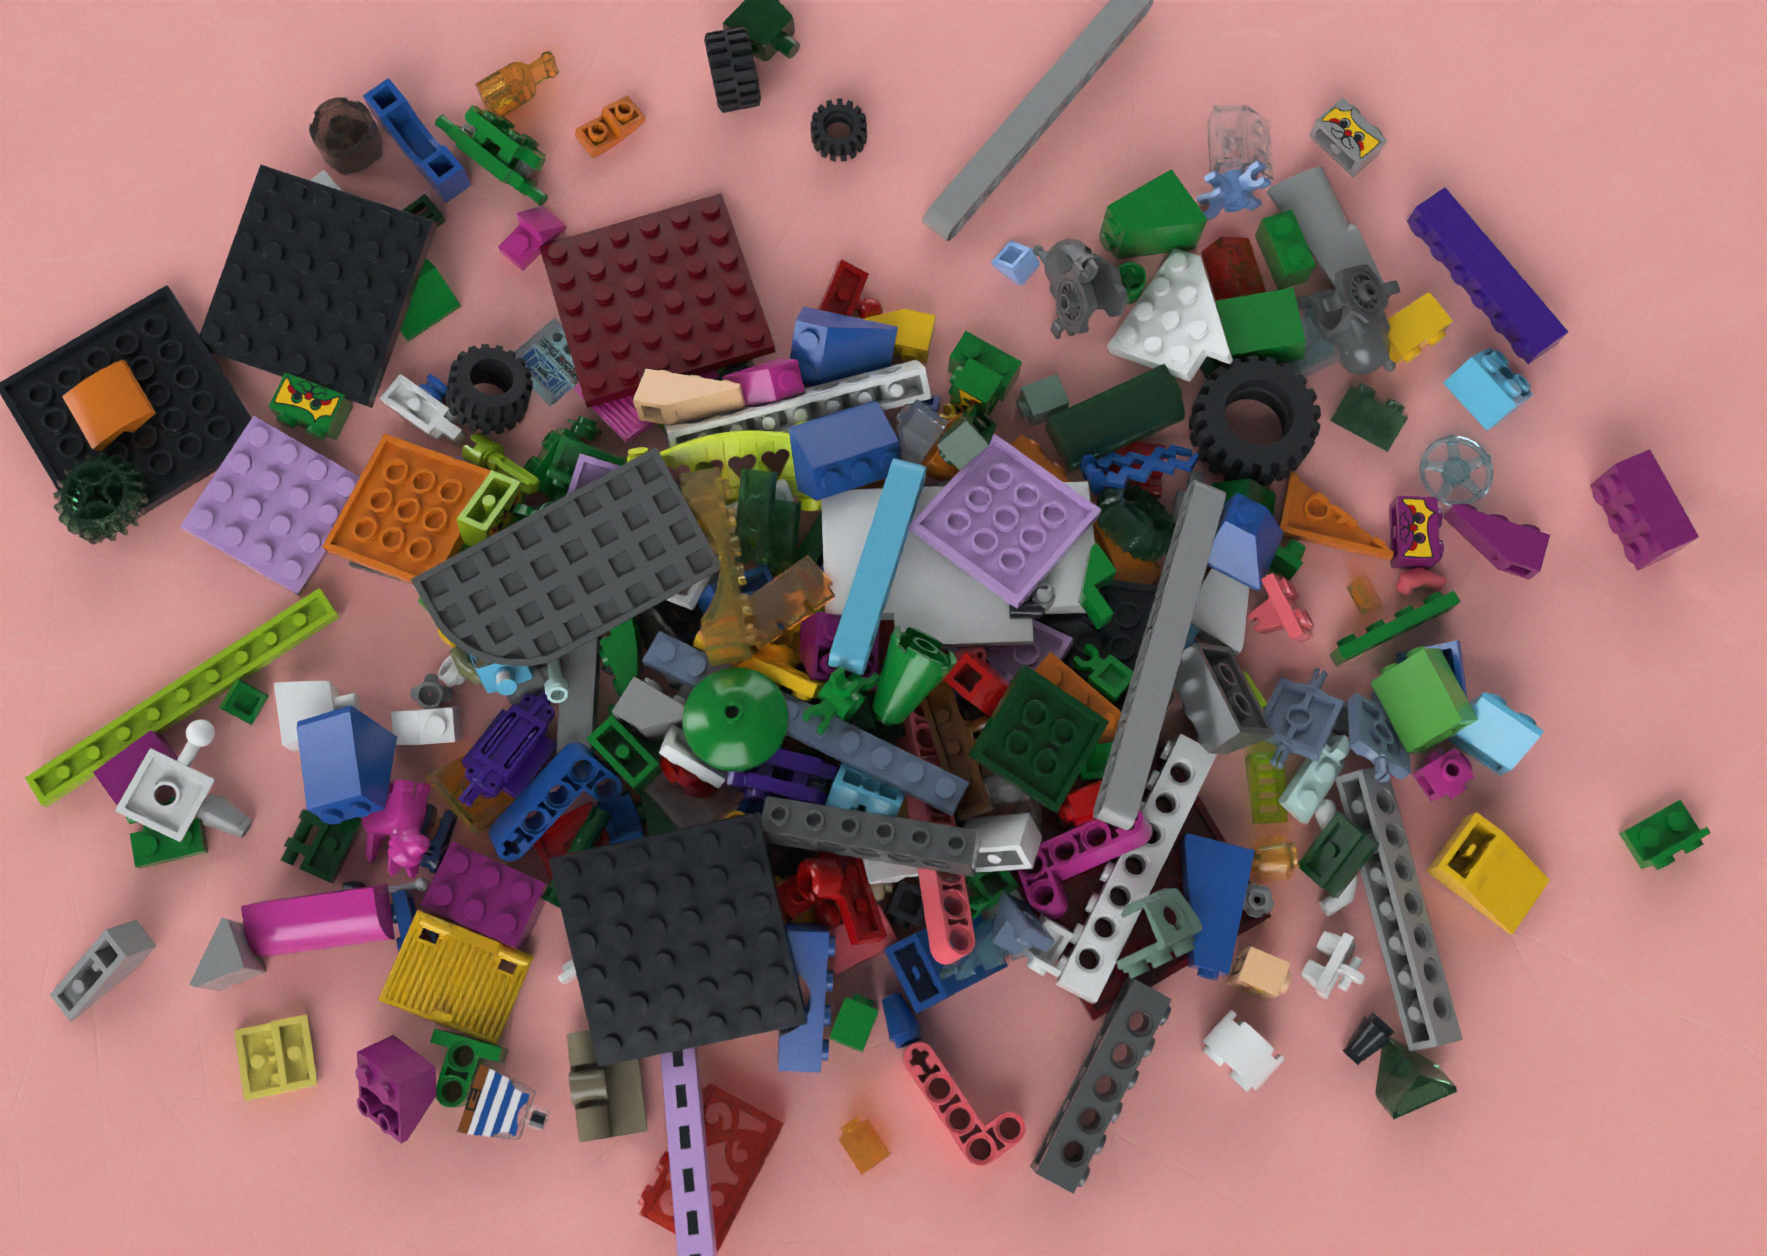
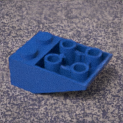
[884,914,1008,1015]

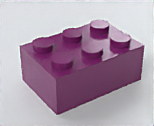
[1590,449,1699,571]
[420,841,549,951]

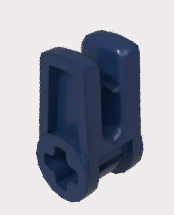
[419,803,458,874]

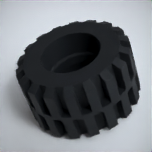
[704,26,761,113]
[446,344,533,435]

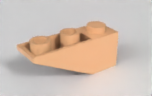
[633,369,745,425]

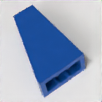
[1179,833,1255,981]

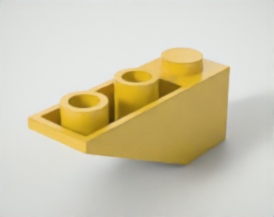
[864,308,936,363]

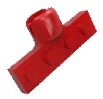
[795,852,887,946]

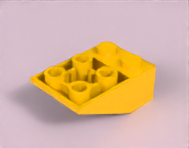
[1426,812,1550,935]

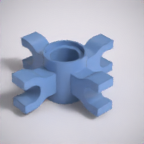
[1196,160,1271,221]

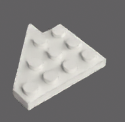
[1107,248,1233,382]

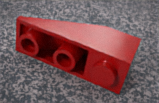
[943,652,1010,717]

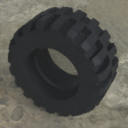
[1189,356,1321,486]

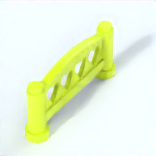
[627,421,822,514]

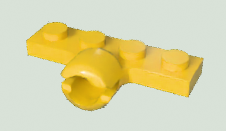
[693,633,826,701]

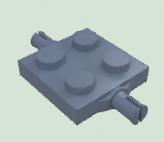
[1263,668,1344,769]
[1347,691,1411,782]

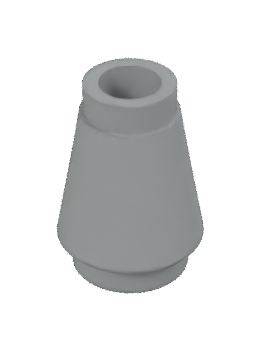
[197,793,253,838]

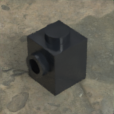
[884,880,925,929]

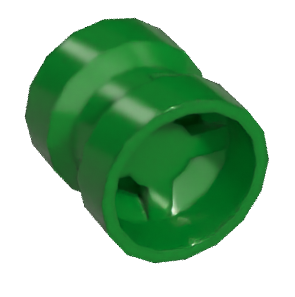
[1118,262,1147,305]

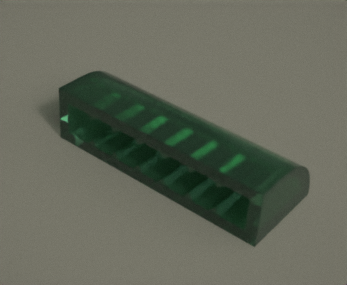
[1045,364,1185,473]

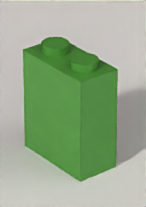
[1370,646,1478,754]

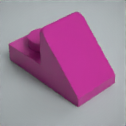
[498,206,567,271]

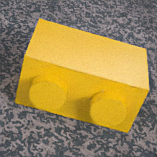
[1387,291,1453,366]

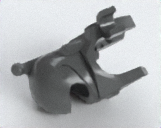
[1033,238,1128,339]
[1311,264,1401,375]

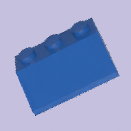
[788,401,901,501]

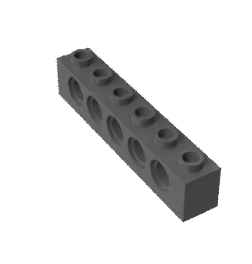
[761,796,981,877]
[1030,976,1172,1194]

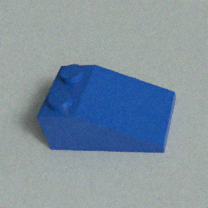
[790,306,898,386]

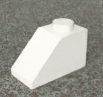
[391,706,463,745]

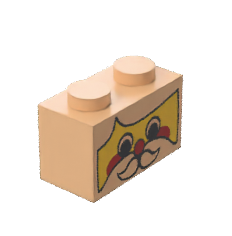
[1225,946,1292,1000]

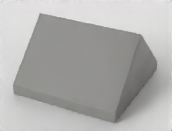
[189,917,266,991]

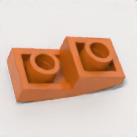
[575,95,646,159]

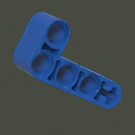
[488,742,623,861]

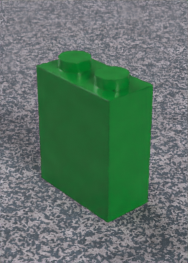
[1216,287,1306,367]

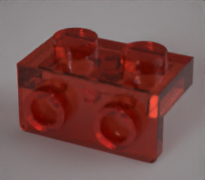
[1201,237,1266,301]

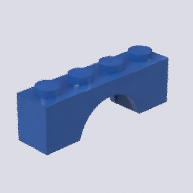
[363,78,471,203]
[777,922,835,1073]

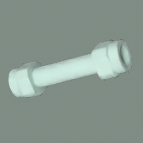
[544,657,569,703]

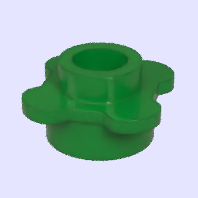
[568,416,603,442]

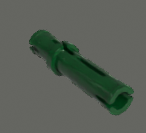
[541,805,612,908]

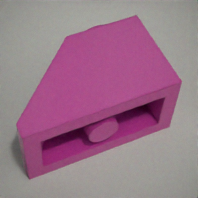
[722,358,805,407]

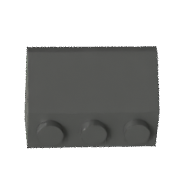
[1173,642,1275,754]

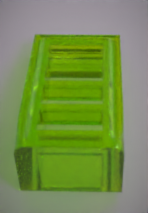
[1245,752,1288,825]

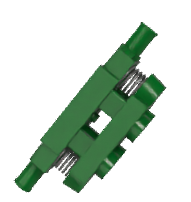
[435,105,548,206]

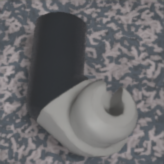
[1009,583,1056,619]

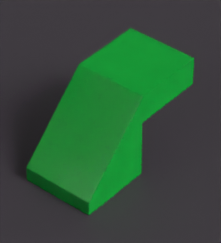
[1079,543,1117,630]

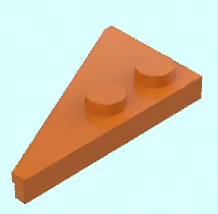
[1279,472,1394,561]

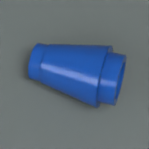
[882,993,922,1049]

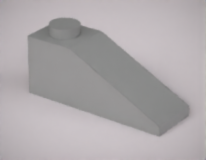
[49,920,157,1021]

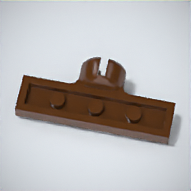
[921,680,994,821]

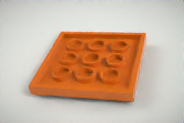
[322,433,491,585]

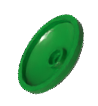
[682,667,789,772]

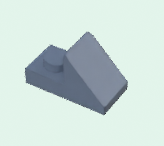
[992,891,1055,955]

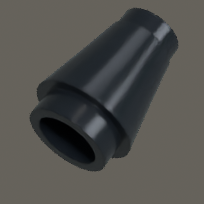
[1342,1012,1394,1065]

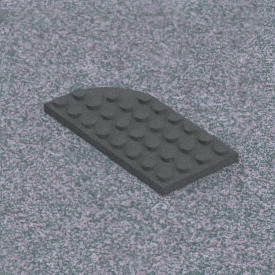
[411,448,723,666]

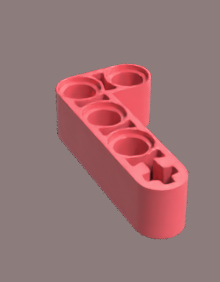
[903,1042,1026,1166]

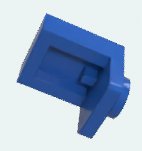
[597,790,644,844]

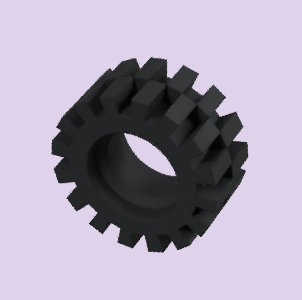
[811,99,867,162]

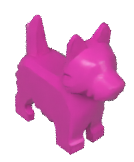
[362,780,431,879]

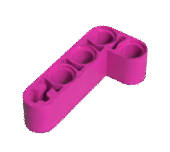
[1018,810,1152,920]

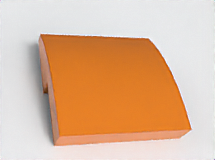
[62,360,156,451]

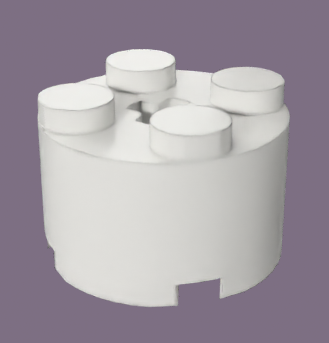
[1202,1010,1285,1092]

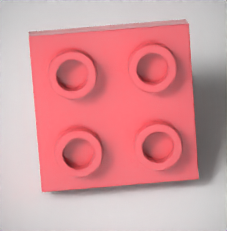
[1247,573,1314,643]

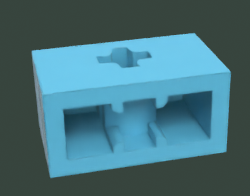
[825,762,906,817]

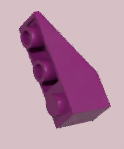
[1443,503,1550,580]

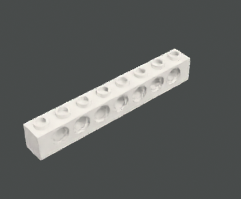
[664,360,931,447]
[1055,734,1217,1004]

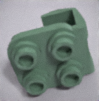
[1116,888,1203,979]

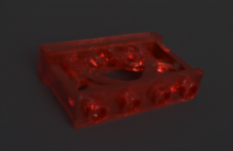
[638,1082,785,1254]

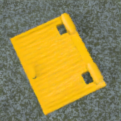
[378,910,534,1046]

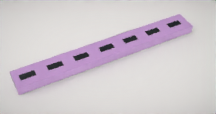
[660,1047,717,1256]

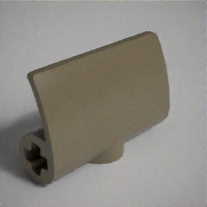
[566,1030,647,1143]

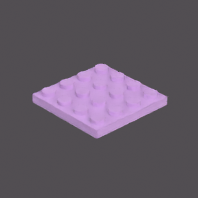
[180,416,360,596]
[909,434,1102,609]

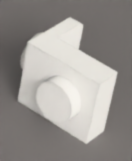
[1021,914,1074,977]

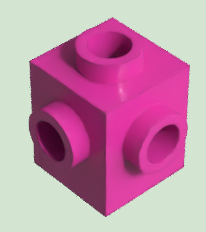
[1412,748,1475,802]

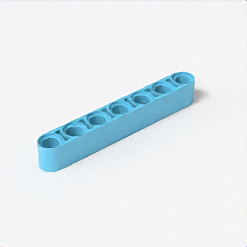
[828,458,927,675]

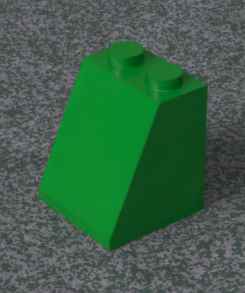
[1099,169,1208,259]

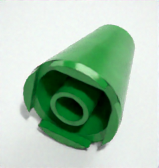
[872,626,957,726]

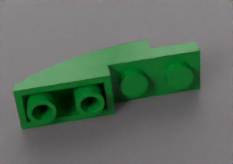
[599,616,643,697]

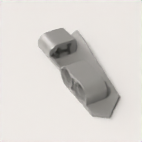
[1267,167,1384,287]

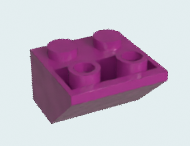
[799,611,880,691]
[355,1035,436,1144]

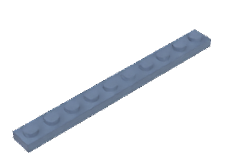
[643,631,969,817]

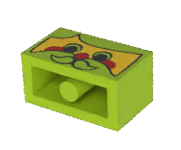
[456,470,526,547]

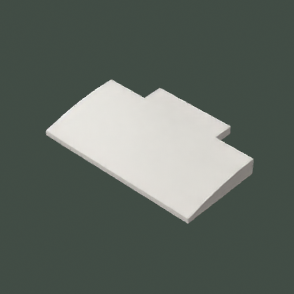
[821,482,1099,648]

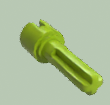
[462,433,540,495]

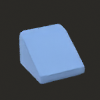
[991,240,1040,286]

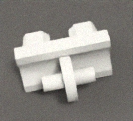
[1301,931,1366,999]

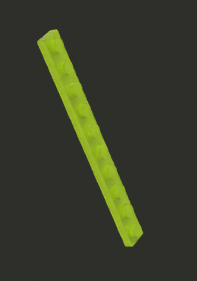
[25,588,341,807]

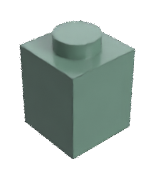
[1016,374,1070,427]

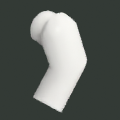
[1319,875,1358,917]

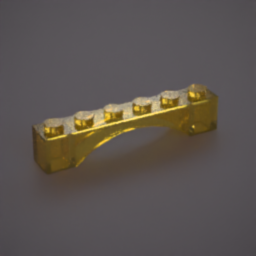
[679,467,757,667]

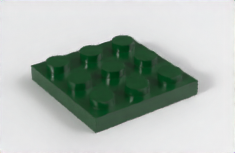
[968,665,1109,812]

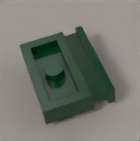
[1296,812,1380,898]

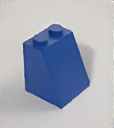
[296,705,397,824]

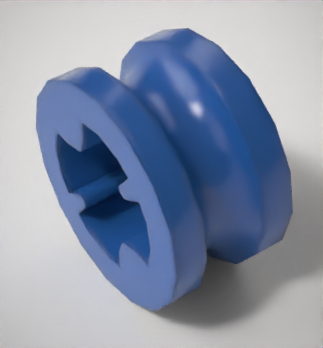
[419,374,447,404]

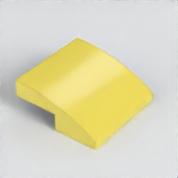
[234,1014,318,1102]

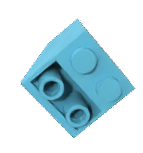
[1443,347,1534,431]
[1446,692,1544,776]

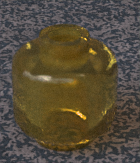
[1250,835,1300,883]

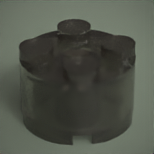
[309,97,383,175]

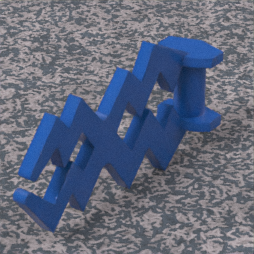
[1080,444,1199,495]

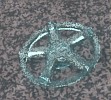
[1420,435,1493,506]

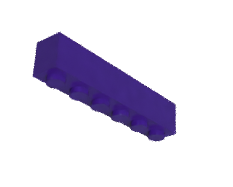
[1407,187,1568,365]

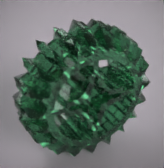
[52,453,149,543]
[1095,481,1176,562]

